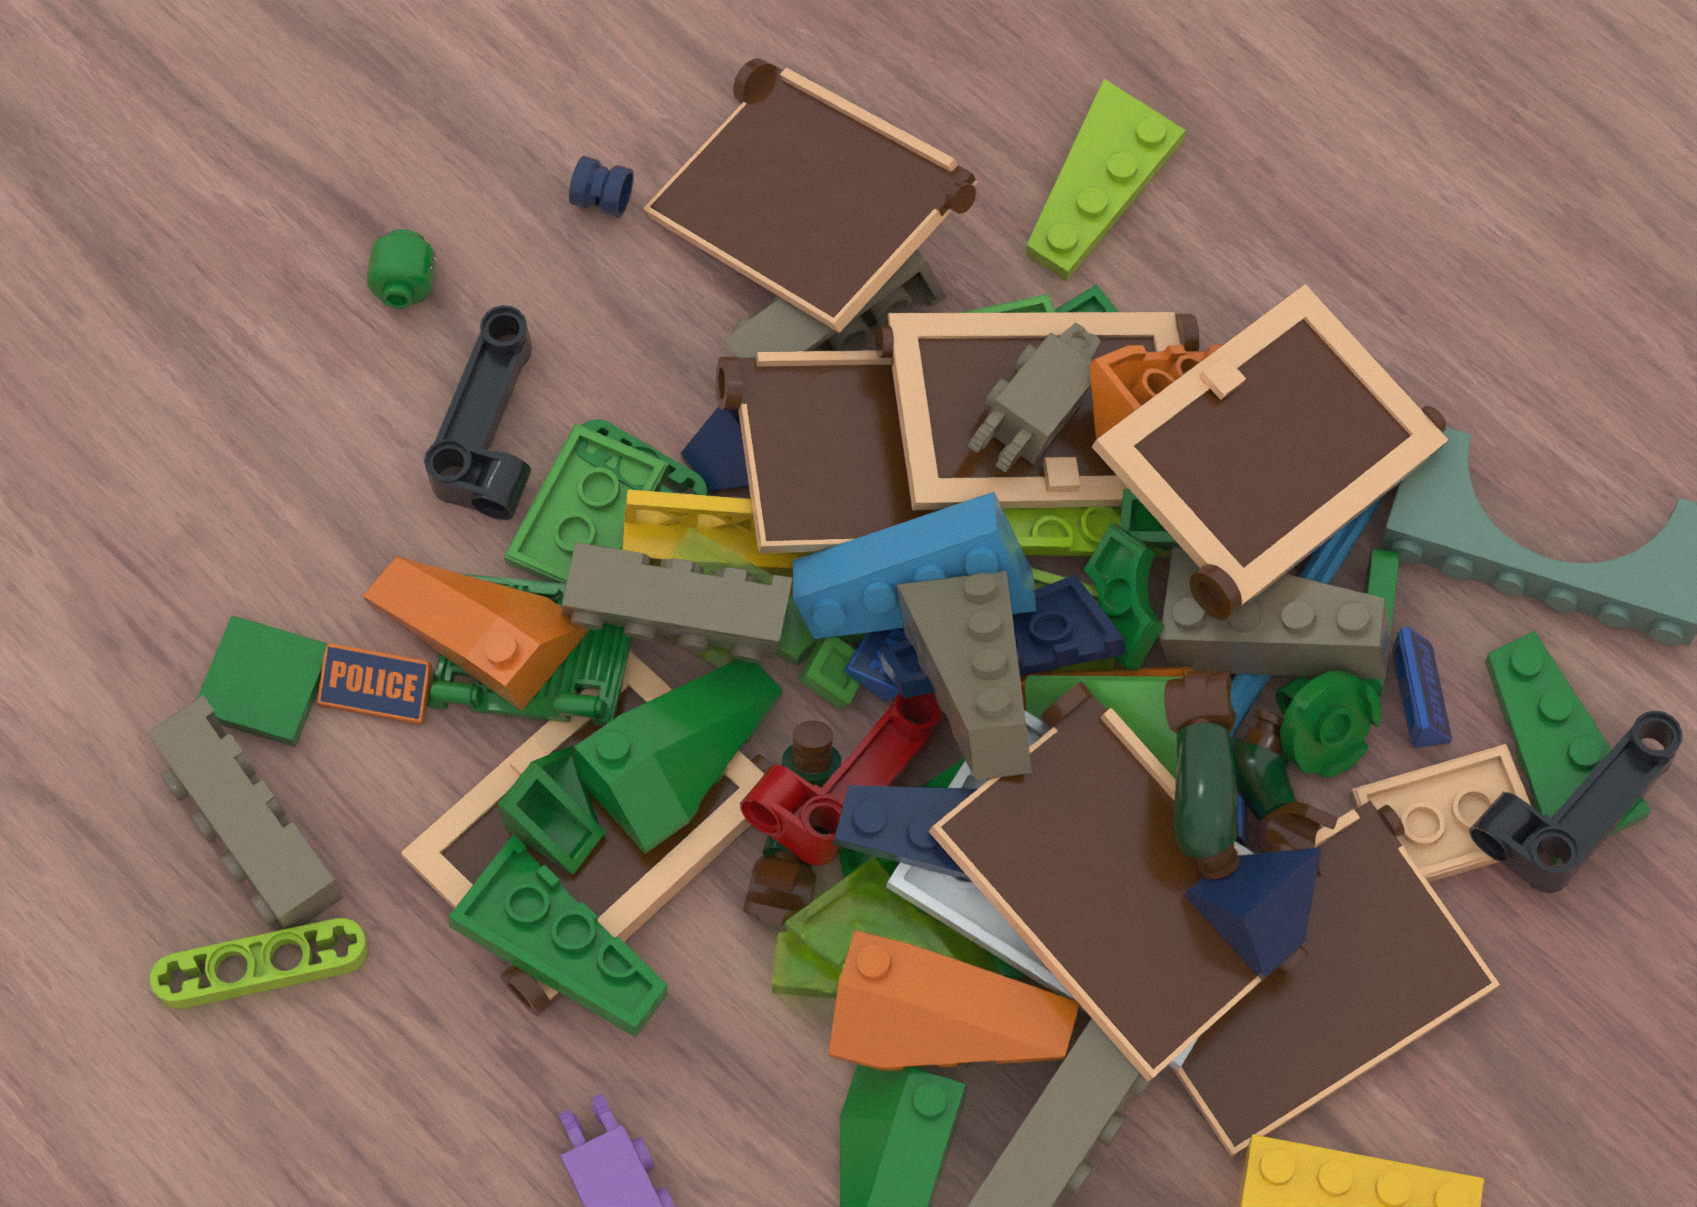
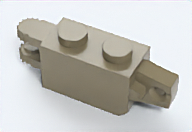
[968,323,1101,473]

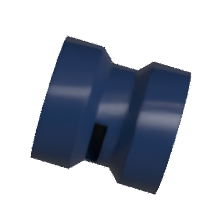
[569,156,634,218]

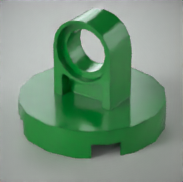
[1275,670,1381,778]

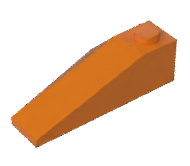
[1089,345,1223,439]
[363,556,590,711]
[828,930,1081,1071]

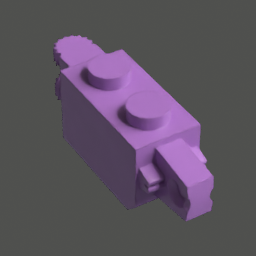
[558,1093,675,1207]

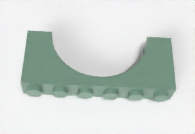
[1379,426,1697,646]

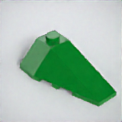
[574,660,783,854]
[840,1064,966,1207]

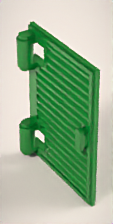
[427,574,632,726]

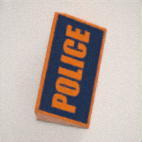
[317,643,435,725]

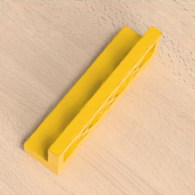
[622,490,815,577]

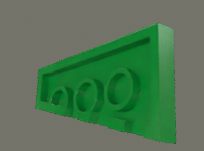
[448,834,668,1038]

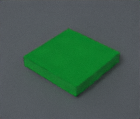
[197,616,327,747]

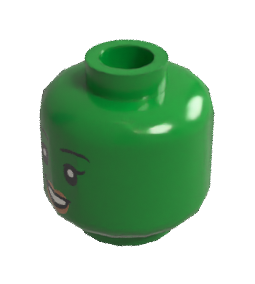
[366,229,436,309]

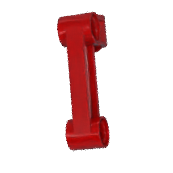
[740,693,942,866]

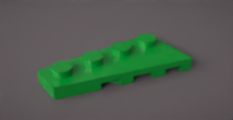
[1485,630,1651,866]

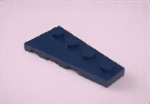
[879,574,1126,698]
[833,785,977,882]

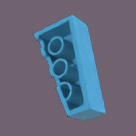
[793,492,1036,639]

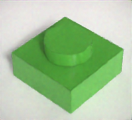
[797,637,860,709]

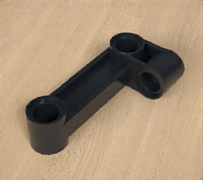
[424,305,532,520]
[1469,710,1682,893]

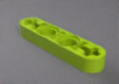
[150,918,369,1009]

